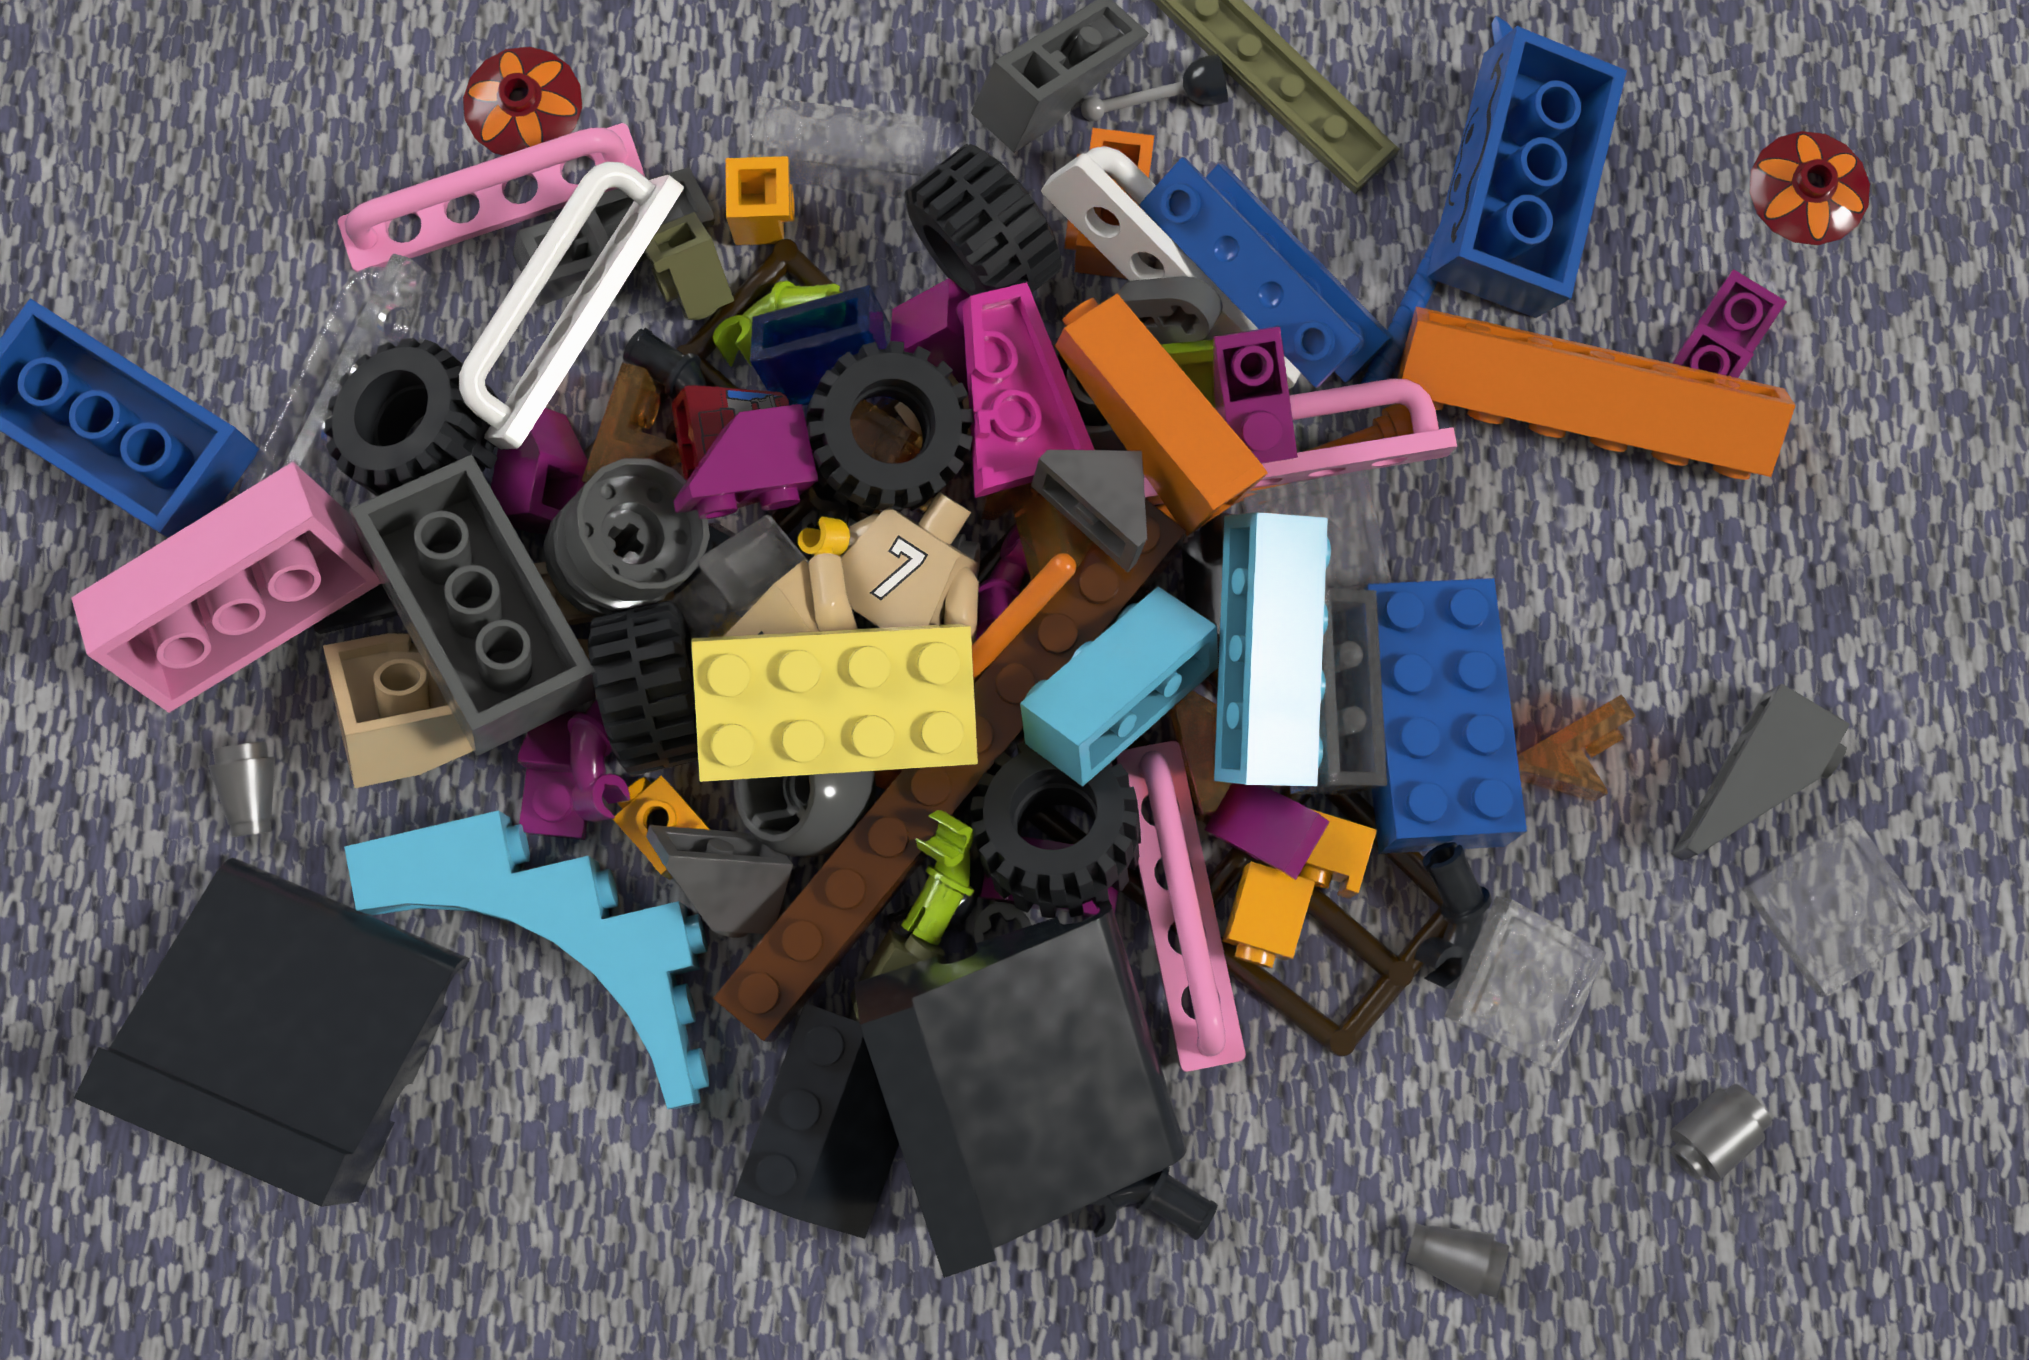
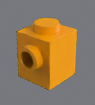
[1222,861,1315,968]

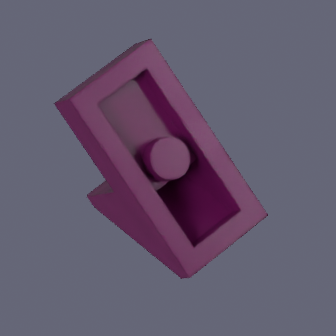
[517,711,588,840]

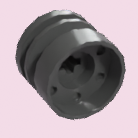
[544,458,710,617]

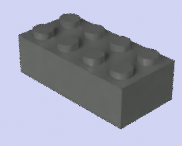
[350,455,596,756]

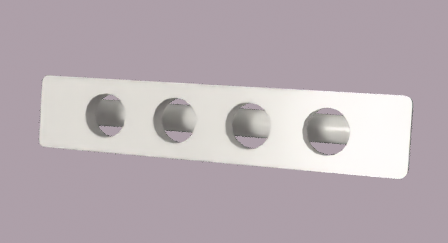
[1041,146,1301,389]
[459,161,684,449]

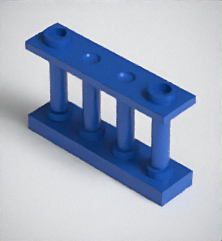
[1139,157,1394,388]

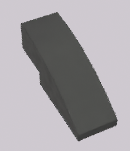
[513,167,716,306]

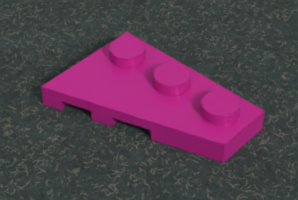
[962,282,1095,498]

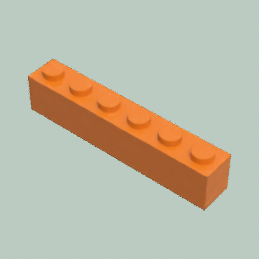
[1397,306,1796,480]

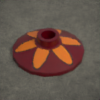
[463,46,582,156]
[1749,131,1870,245]

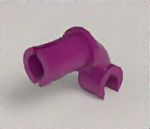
[976,520,1051,640]
[567,699,630,822]

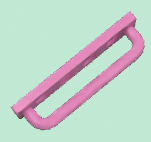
[338,123,645,275]
[1144,379,1457,505]
[1116,741,1246,1072]

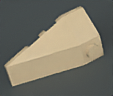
[323,633,590,788]

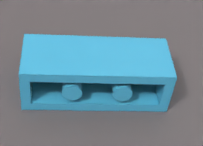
[1020,586,1218,786]

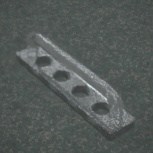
[239,254,439,497]

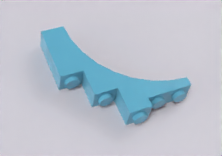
[344,810,709,1109]

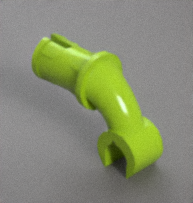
[713,281,846,367]
[901,810,974,945]

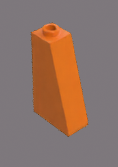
[1055,293,1268,536]

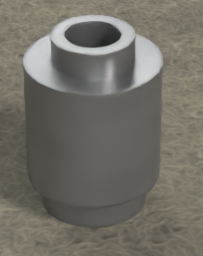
[1670,1084,1772,1182]

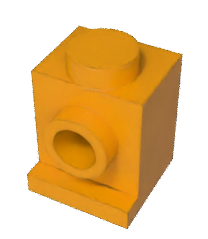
[725,156,795,245]
[613,775,711,880]
[1298,809,1377,899]

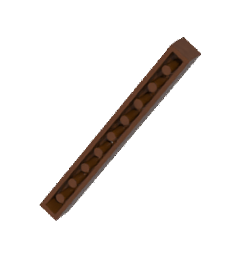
[713,499,1186,1042]

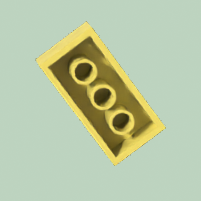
[691,624,978,782]

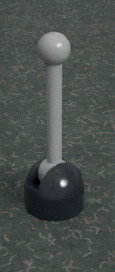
[1081,53,1228,121]

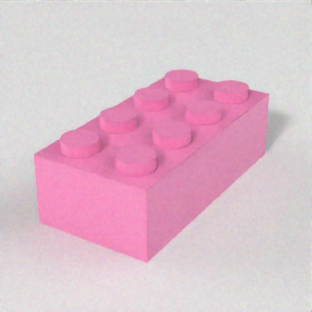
[71,462,381,713]

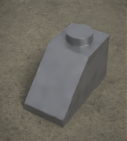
[646,825,793,938]

